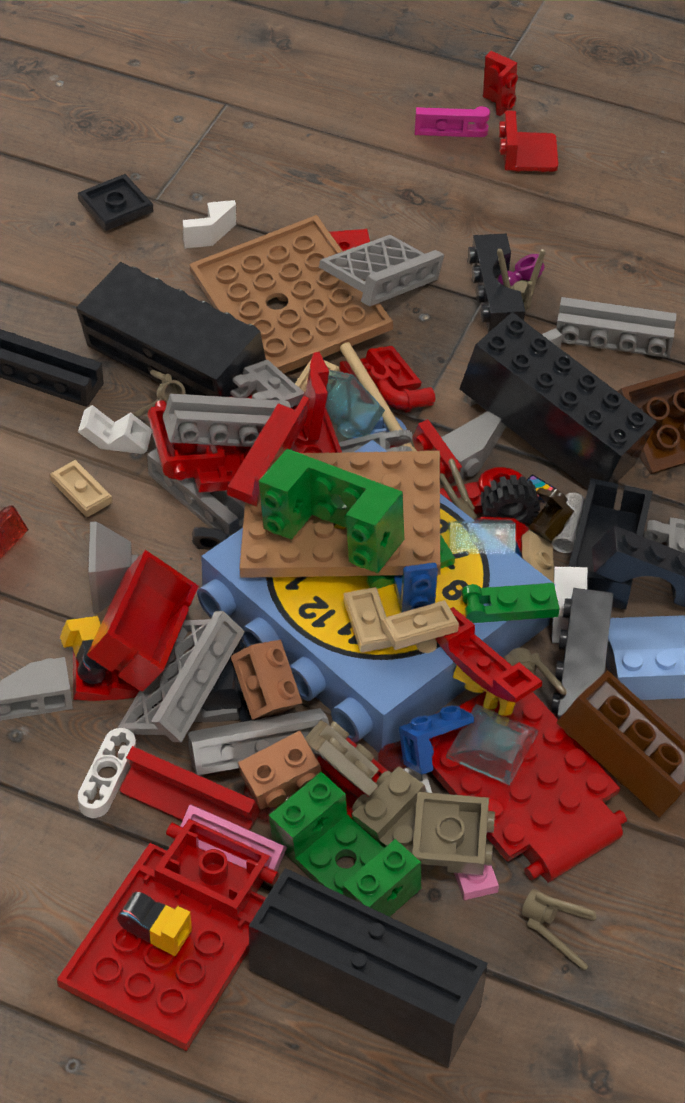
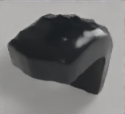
[192,527,229,550]

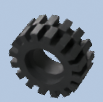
[480,475,540,525]

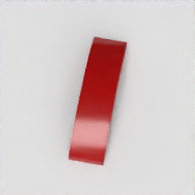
[435,607,542,703]

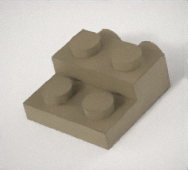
[305,720,379,796]
[352,766,426,853]
[412,792,495,875]

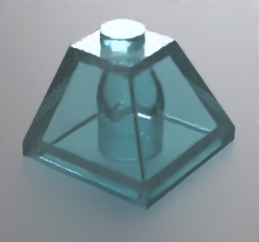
[325,370,385,439]
[446,704,538,785]

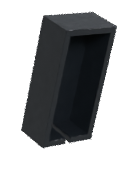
[568,478,653,610]

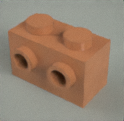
[231,639,302,720]
[238,731,321,810]

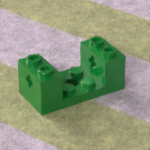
[259,449,405,573]
[269,772,422,917]

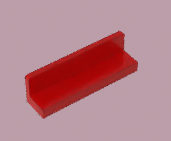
[227,396,310,507]
[119,746,260,831]

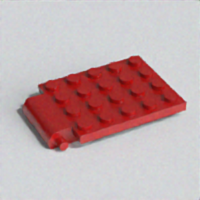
[148,395,342,493]
[429,691,627,883]
[57,819,279,1051]

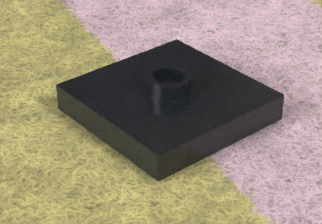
[78,174,154,231]

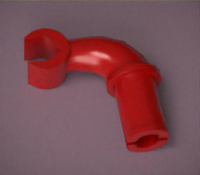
[369,364,436,412]

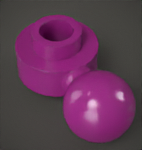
[497,254,545,286]

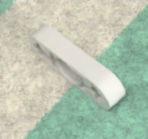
[78,728,136,818]

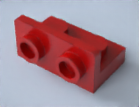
[483,51,518,116]

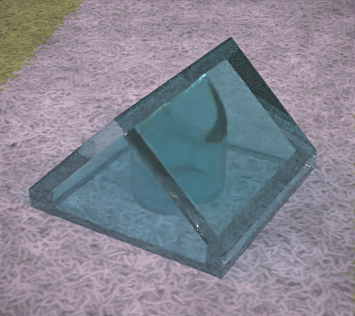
[448,519,516,554]

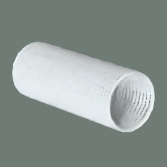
[552,493,585,553]

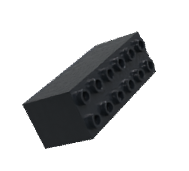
[76,262,266,397]
[459,312,657,489]
[249,868,488,1067]

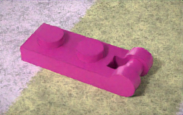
[415,106,490,137]

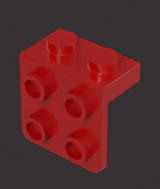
[499,111,558,172]

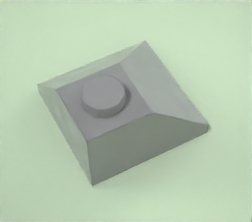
[89,522,138,613]

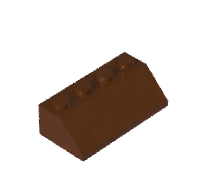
[556,670,685,818]

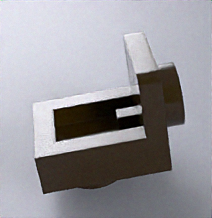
[528,488,575,541]

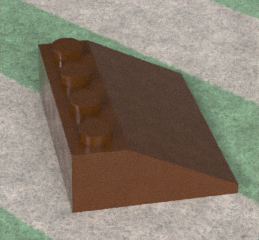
[617,370,685,474]

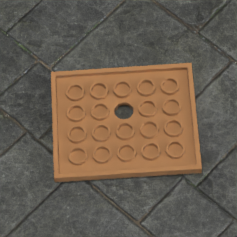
[189,215,393,374]
[239,451,441,578]

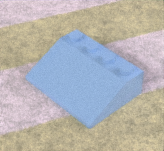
[606,615,685,700]

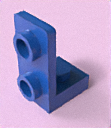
[394,563,438,613]
[399,706,475,775]

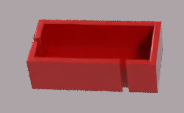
[87,549,199,692]

